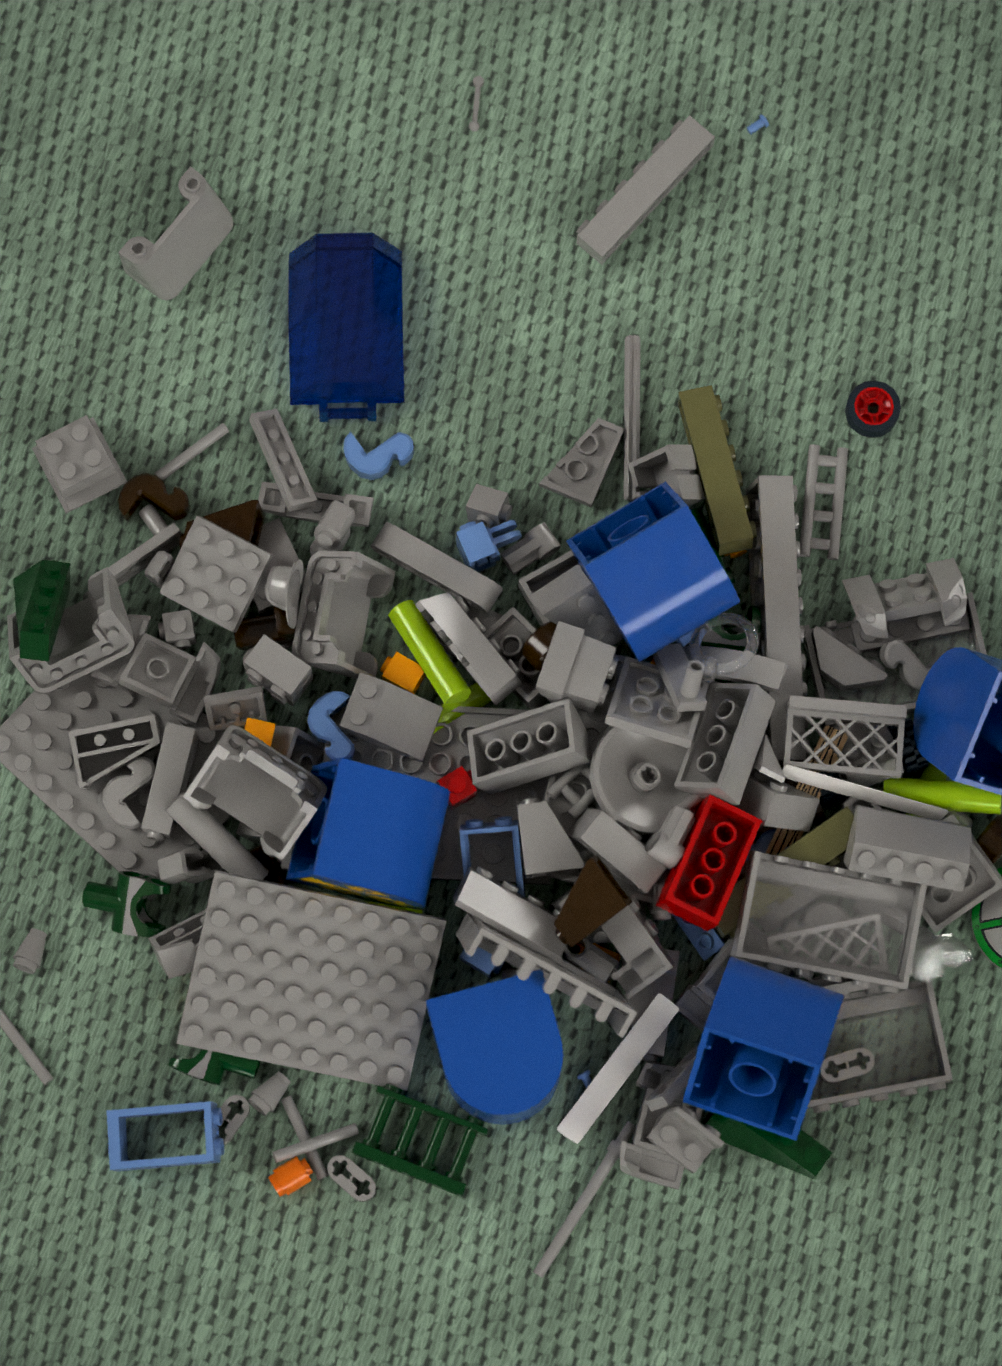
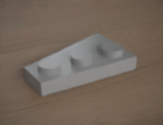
[539,418,625,508]

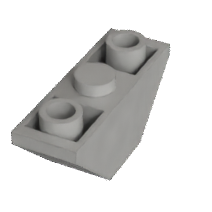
[811,625,888,691]

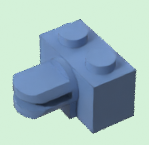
[456,520,522,572]

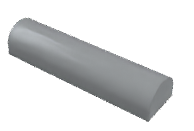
[165,789,269,880]

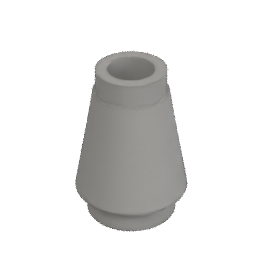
[13,928,47,974]
[248,1071,291,1116]

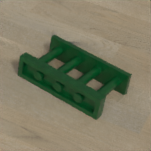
[352,1084,488,1197]

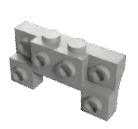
[558,892,676,999]

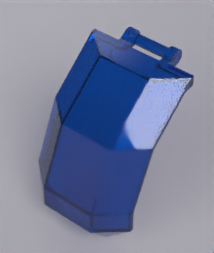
[288,233,404,422]

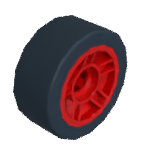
[845,380,901,438]

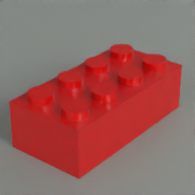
[656,794,762,931]

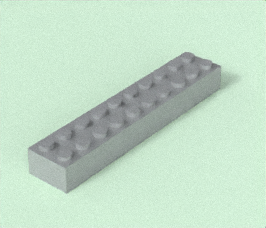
[746,475,810,770]

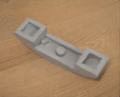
[258,481,374,527]
[682,646,787,692]

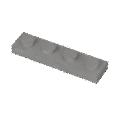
[249,409,317,512]
[850,611,970,653]

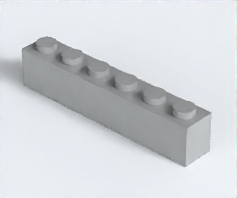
[576,115,715,265]

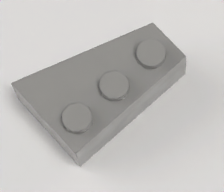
[68,714,162,789]
[566,808,667,894]

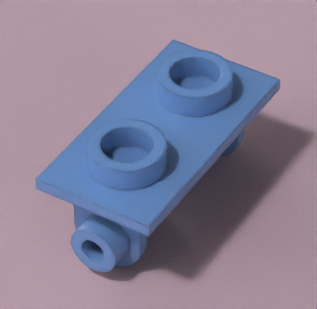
[672,914,725,961]

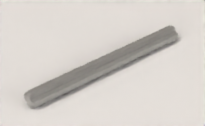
[624,335,640,501]

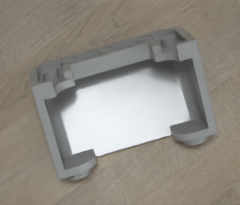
[118,166,233,300]
[292,551,395,679]
[7,567,135,693]
[183,725,327,861]

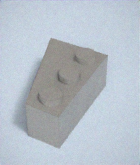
[529,564,623,646]
[733,767,820,832]
[148,909,206,979]

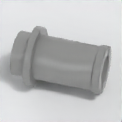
[651,884,672,921]

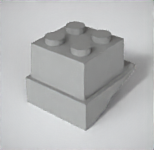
[32,415,127,514]
[535,621,619,714]

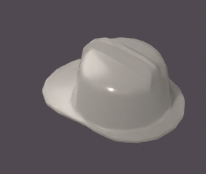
[265,559,304,629]

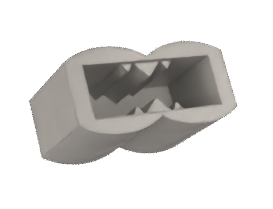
[310,500,355,556]
[157,848,226,884]

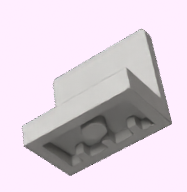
[203,686,267,731]
[646,1106,724,1174]

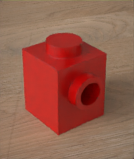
[437,766,477,810]

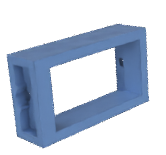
[459,816,526,929]
[107,1101,224,1172]

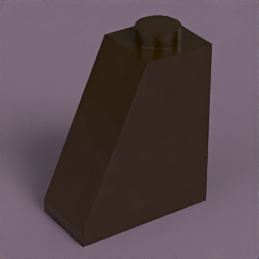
[180,500,265,549]
[553,855,632,947]

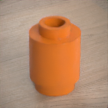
[268,1156,314,1197]

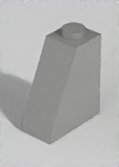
[517,798,584,879]

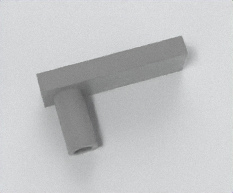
[108,504,182,587]
[652,643,707,712]
[645,1046,699,1111]

